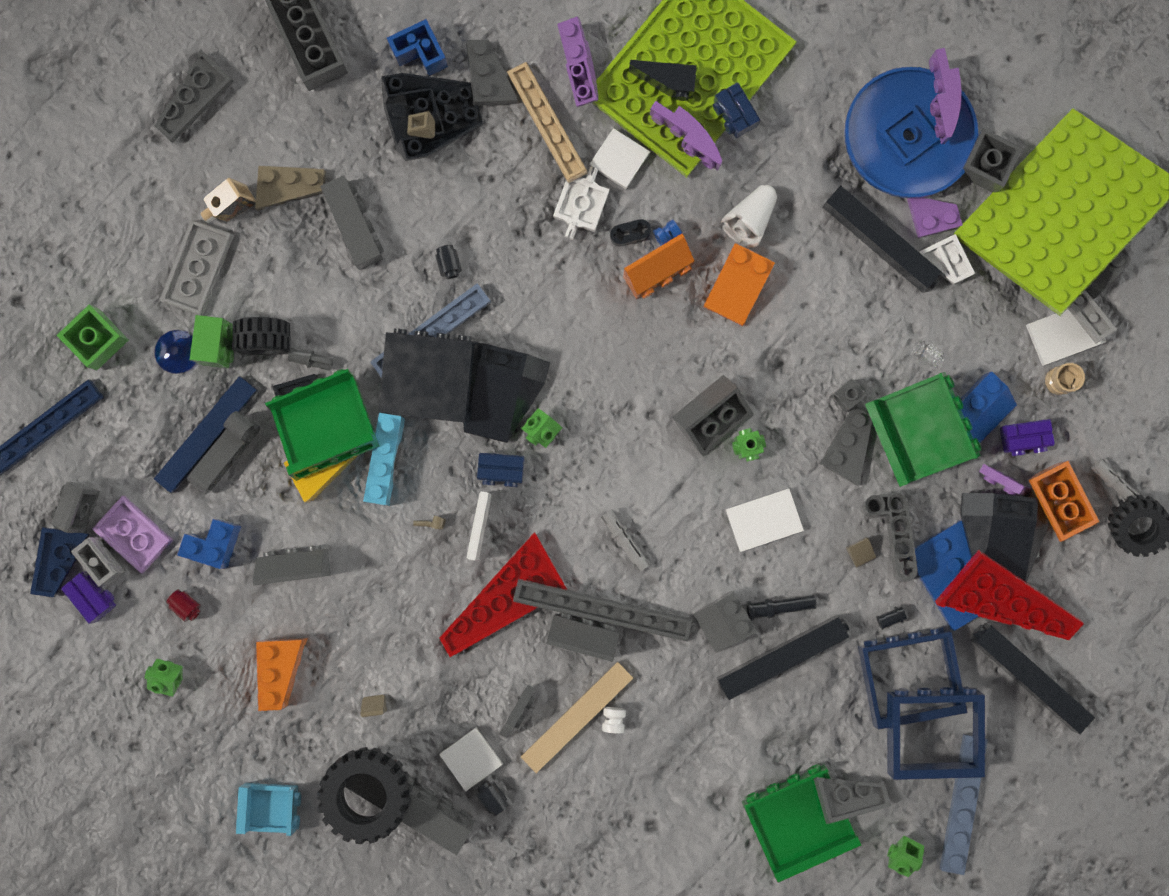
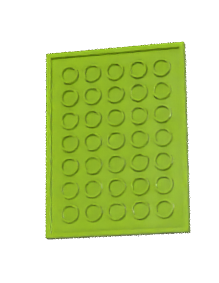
[592,0,797,178]
[954,108,1169,316]

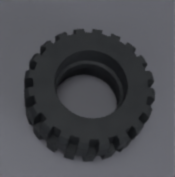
[317,747,412,844]

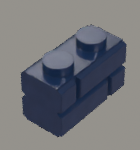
[713,83,761,138]
[477,453,525,487]

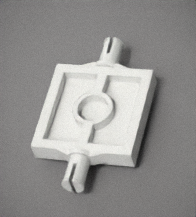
[553,167,610,240]

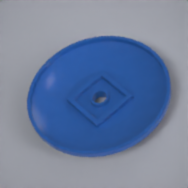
[844,67,978,199]

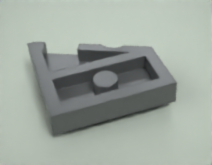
[499,685,535,739]

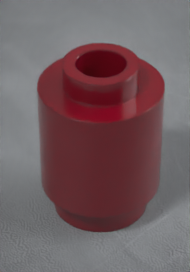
[166,589,201,622]

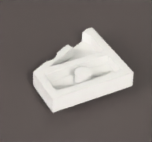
[919,234,975,285]

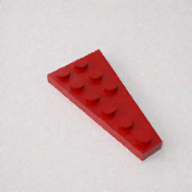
[439,532,568,657]
[935,550,1084,640]

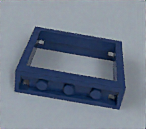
[858,627,968,730]
[887,686,985,780]

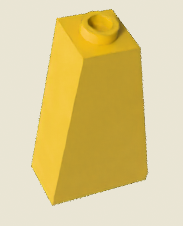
[284,456,357,503]

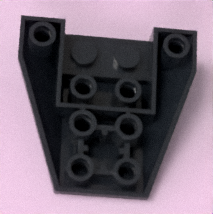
[381,73,484,161]
[463,343,550,443]
[960,493,1049,583]

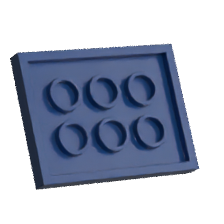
[905,520,978,631]

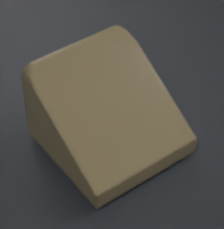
[407,111,435,138]
[846,537,876,568]
[360,694,387,718]

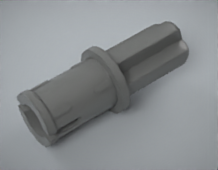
[288,348,333,371]

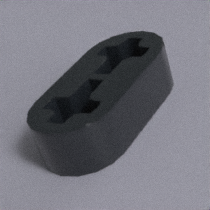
[610,219,651,247]

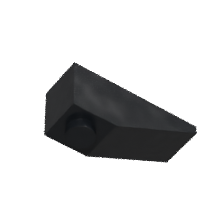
[629,60,697,101]

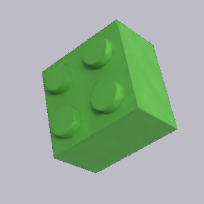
[56,304,129,371]
[190,315,234,369]

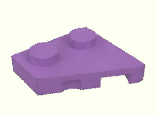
[907,198,962,238]
[979,464,1033,497]

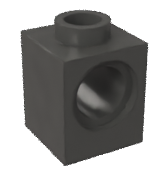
[830,378,866,412]

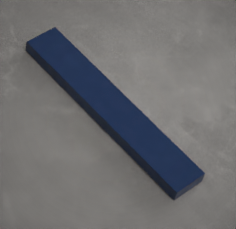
[154,376,258,493]
[0,379,104,476]

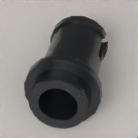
[876,606,907,630]

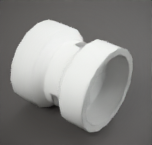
[602,707,626,733]

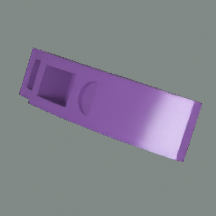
[557,16,598,107]
[929,48,961,144]
[650,101,722,171]

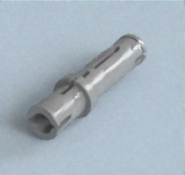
[1091,459,1140,501]
[600,510,650,572]

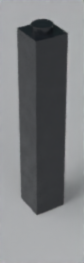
[823,185,942,293]
[716,616,850,700]
[970,624,1095,735]

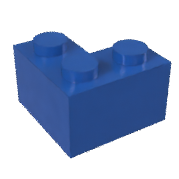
[387,19,448,76]
[177,519,241,569]

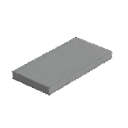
[159,219,234,316]

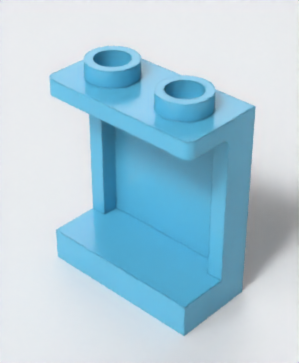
[236,783,301,836]

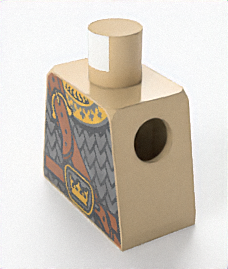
[201,178,256,223]

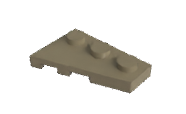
[255,166,326,211]

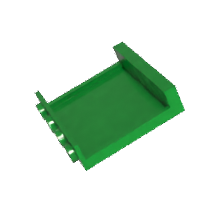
[265,369,379,481]
[865,372,982,487]
[741,764,862,883]

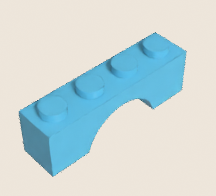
[363,413,405,506]

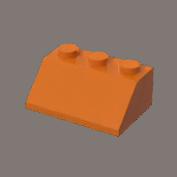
[623,234,694,299]
[1029,461,1099,542]

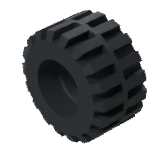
[233,317,290,355]
[1108,495,1169,557]

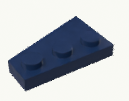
[30,527,90,597]

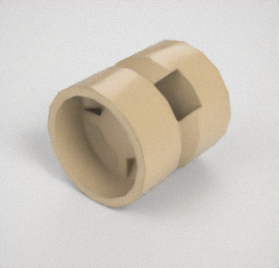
[1045,363,1085,395]

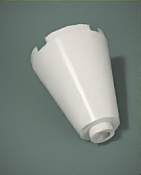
[721,185,777,247]

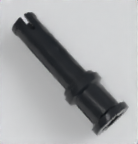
[746,595,817,621]

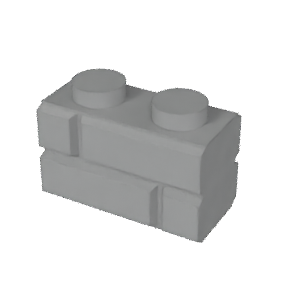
[71,537,125,587]

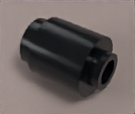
[435,245,462,279]
[476,781,509,816]

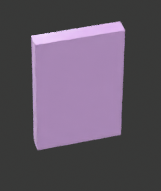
[92,496,173,574]

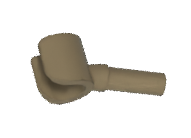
[413,516,446,530]

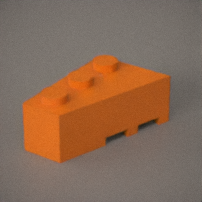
[256,638,307,711]

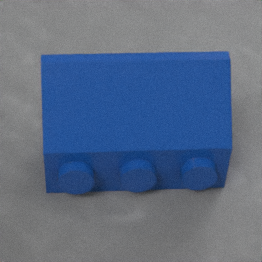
[960,371,1017,443]

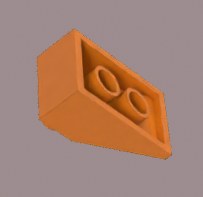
[703,243,775,326]

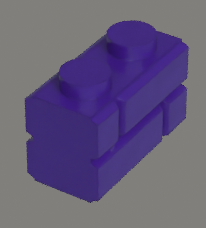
[1000,419,1055,456]
[61,571,116,624]

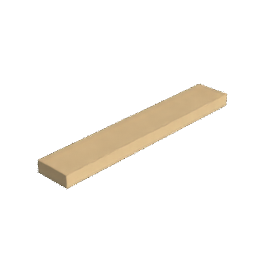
[507,62,587,183]
[521,661,633,773]

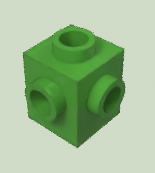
[521,408,563,448]
[732,428,766,462]
[145,659,183,697]
[887,836,925,877]

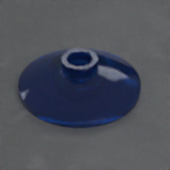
[155,330,196,374]

